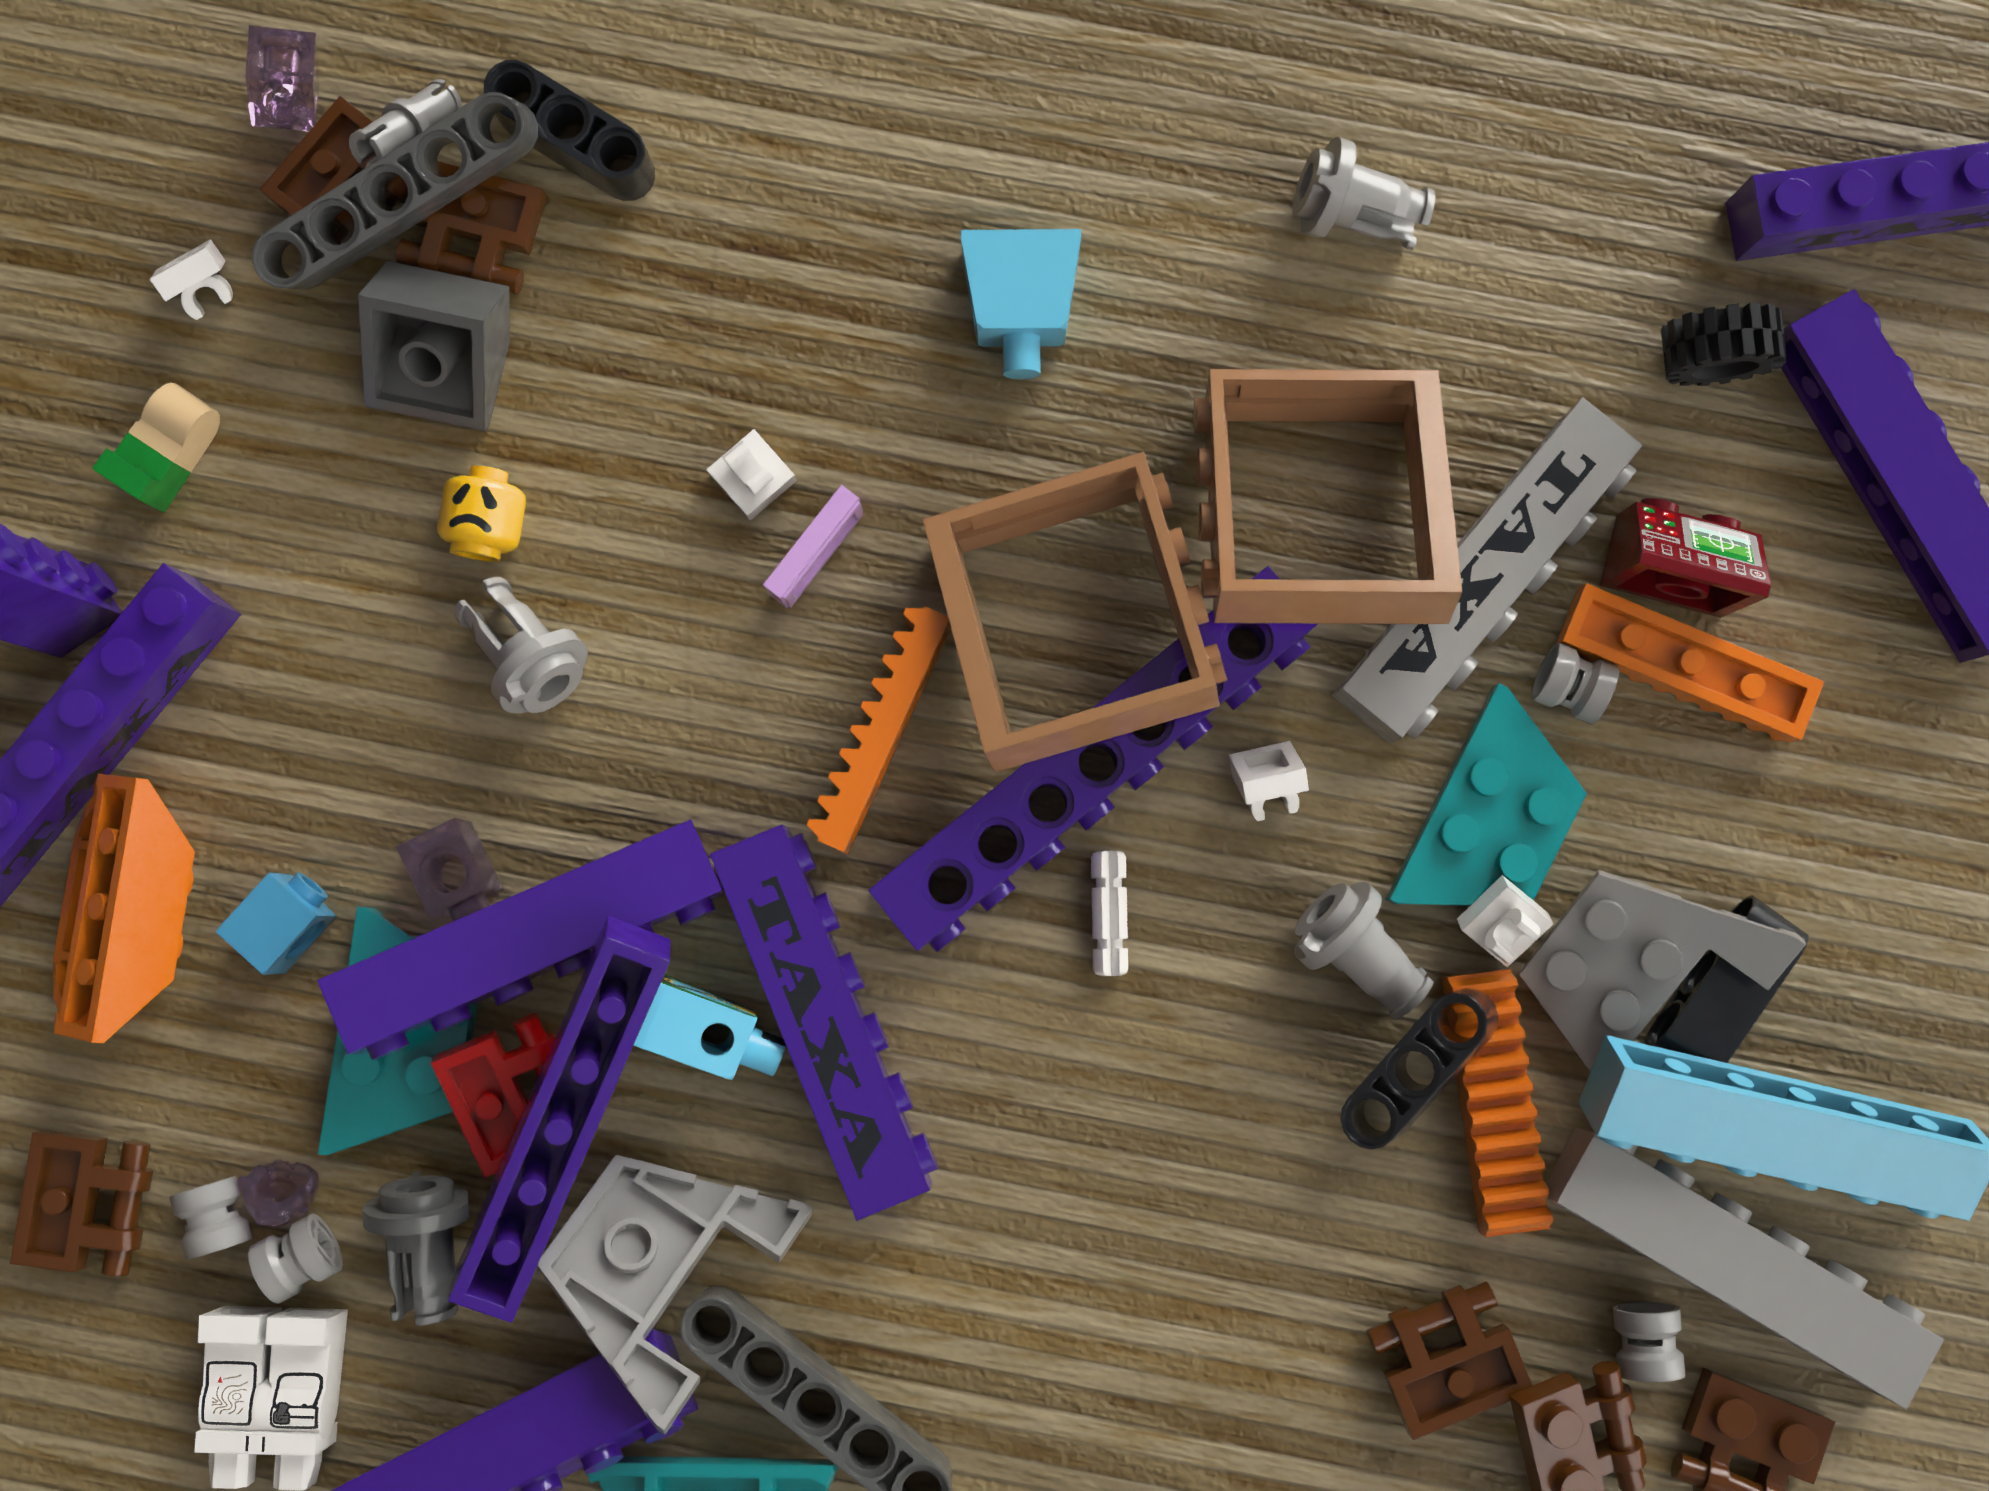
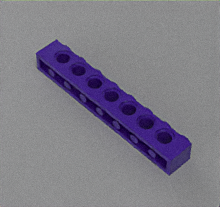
[868,566,1318,953]

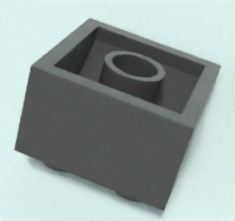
[358,261,510,432]

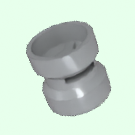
[1531,642,1619,725]
[169,1176,253,1260]
[248,1213,343,1304]
[1613,1302,1685,1382]

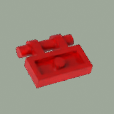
[430,1013,555,1178]

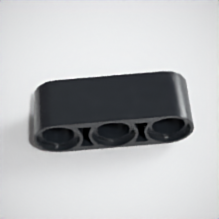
[484,60,655,201]
[1645,895,1809,1063]
[1340,988,1499,1150]

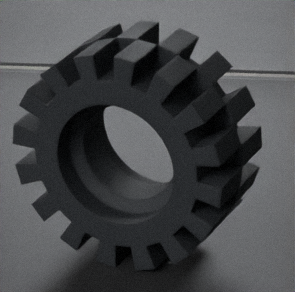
[1661,303,1787,386]

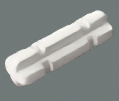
[1091,851,1128,976]

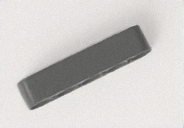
[252,92,538,290]
[680,1286,953,1491]

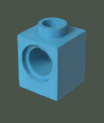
[215,872,337,975]

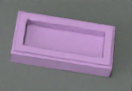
[763,485,864,608]

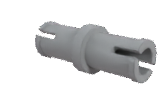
[349,79,462,168]

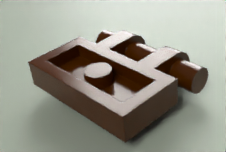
[259,96,408,244]
[396,161,547,294]
[10,1130,153,1276]
[1366,1281,1533,1440]
[1509,1361,1647,1491]
[1671,1367,1836,1491]

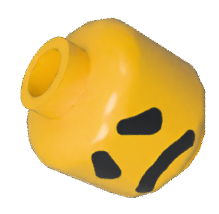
[437,465,526,562]

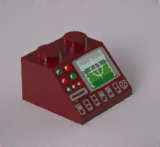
[1600,498,1771,618]

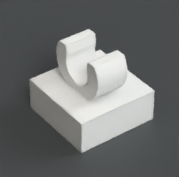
[150,239,233,320]
[706,429,797,521]
[1229,741,1309,821]
[1457,875,1553,967]

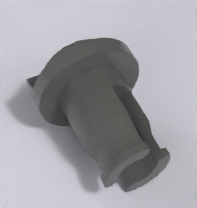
[362,1171,469,1326]

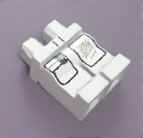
[194,1306,348,1491]

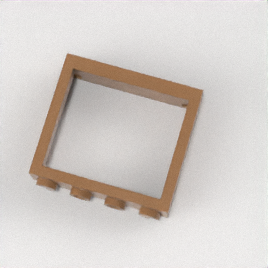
[1194,369,1462,624]
[923,452,1227,772]

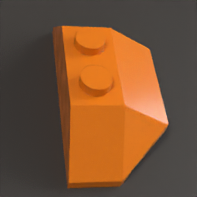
[53,774,195,1043]

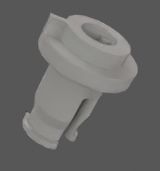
[1292,136,1436,250]
[454,577,588,713]
[1294,882,1433,1020]

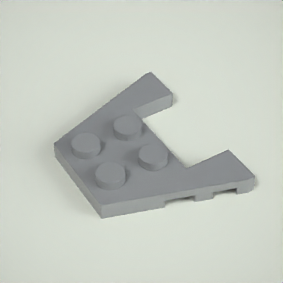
[1520,870,1806,1072]
[537,1155,813,1435]

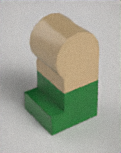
[92,383,220,513]

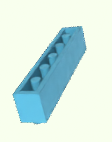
[1578,1035,1989,1221]

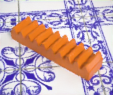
[1556,583,1824,743]
[806,606,951,855]
[1441,969,1553,1237]

